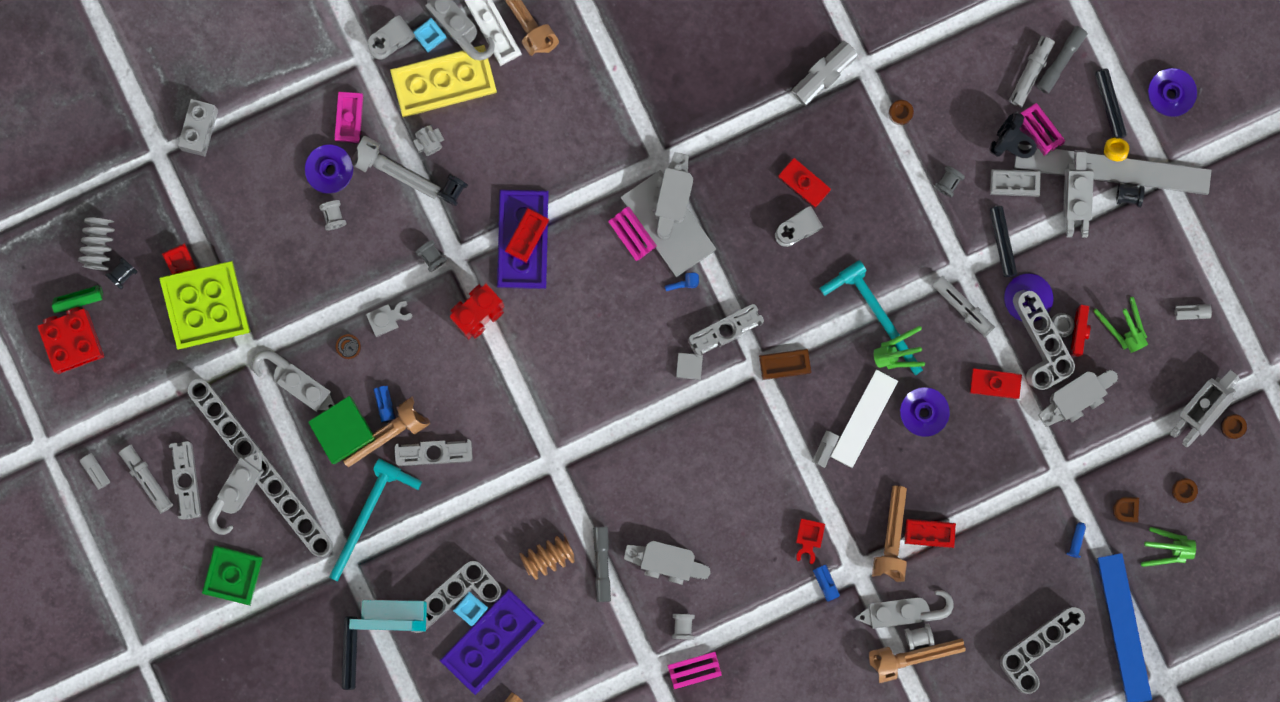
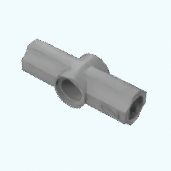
[791,40,858,106]

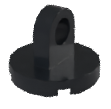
[989,111,1037,158]

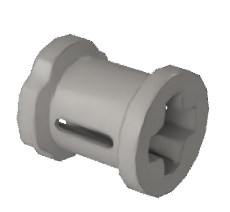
[319,200,347,230]
[672,614,695,640]
[905,624,934,651]

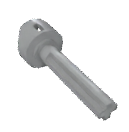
[352,136,441,200]

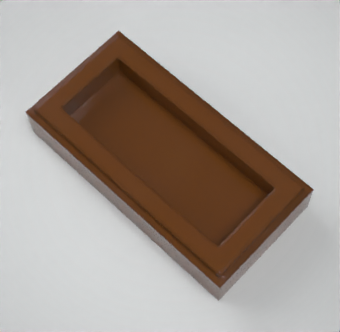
[759,349,811,381]

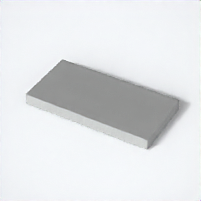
[621,170,717,278]

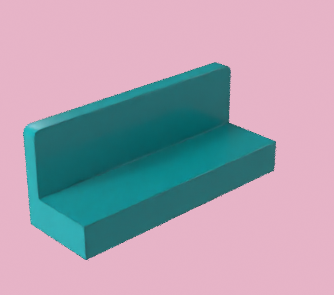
[349,600,427,631]

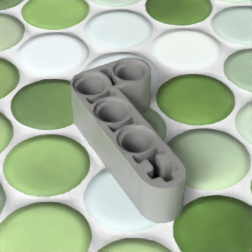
[1013,290,1075,390]
[411,561,502,633]
[1000,607,1085,694]

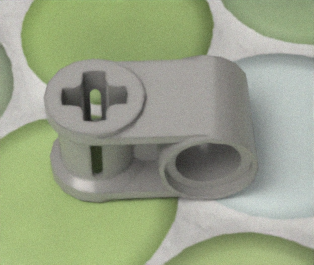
[368,15,415,60]
[775,206,823,247]

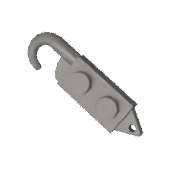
[425,0,495,61]
[252,350,335,412]
[208,451,264,535]
[855,590,954,629]

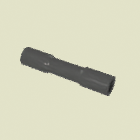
[1036,26,1088,94]
[593,527,611,602]

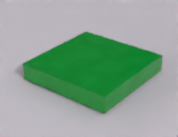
[308,396,375,464]
[202,545,263,606]

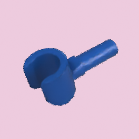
[665,273,699,291]

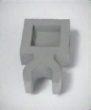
[366,301,413,337]

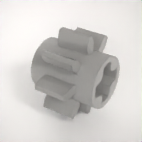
[413,125,444,156]

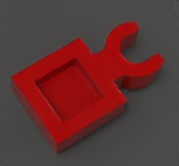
[796,519,825,564]

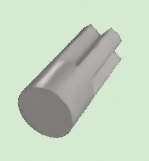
[1174,304,1212,320]
[812,431,839,468]
[80,453,110,490]

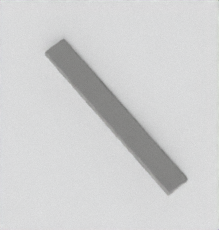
[1014,144,1212,195]

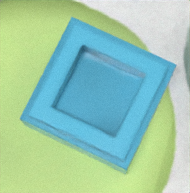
[413,18,447,52]
[453,592,488,626]

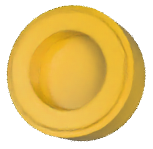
[1104,138,1130,161]

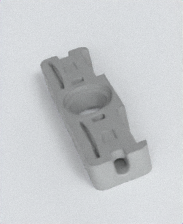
[688,304,764,357]
[395,439,473,466]
[169,441,201,520]

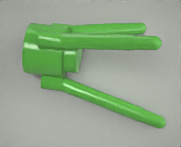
[1093,297,1148,353]
[874,326,925,369]
[1141,527,1196,567]

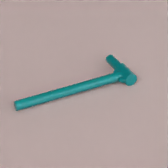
[819,260,923,375]
[329,458,423,582]

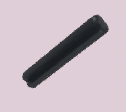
[1095,68,1127,139]
[989,206,1017,278]
[342,616,358,690]

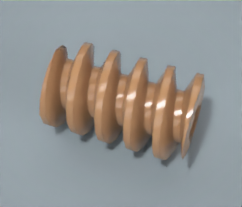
[519,534,575,580]

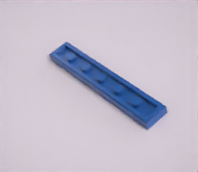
[1097,553,1152,702]

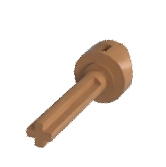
[505,0,559,56]
[342,396,430,467]
[872,486,907,582]
[869,638,966,683]

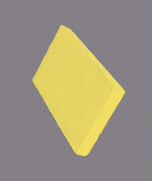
[390,45,497,117]

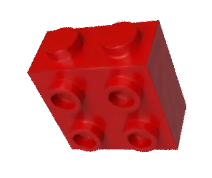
[449,284,505,340]
[37,307,105,374]

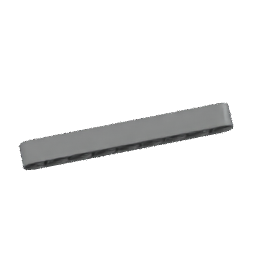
[187,379,333,557]

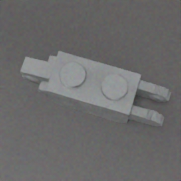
[1063,150,1094,238]
[651,152,693,240]
[1038,370,1118,427]
[1170,370,1240,447]
[624,541,711,585]

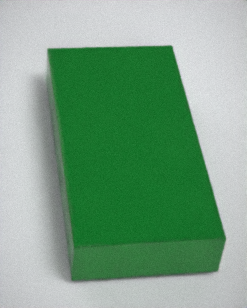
[52,285,103,314]

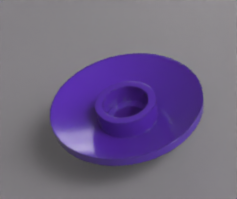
[1148,68,1197,117]
[305,145,353,194]
[1004,274,1053,322]
[900,387,950,437]

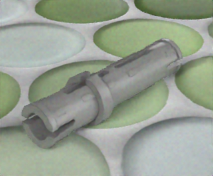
[1008,36,1055,108]
[932,276,995,338]
[118,444,173,514]

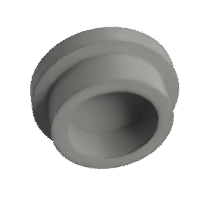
[1051,313,1075,338]

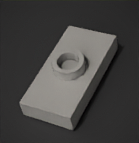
[990,169,1040,197]

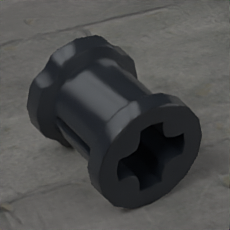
[437,174,468,206]
[1116,182,1145,208]
[105,257,138,290]

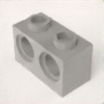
[178,99,219,157]

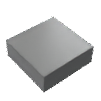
[676,353,703,380]

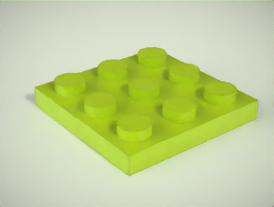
[159,260,250,350]

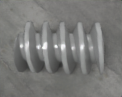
[78,217,115,271]

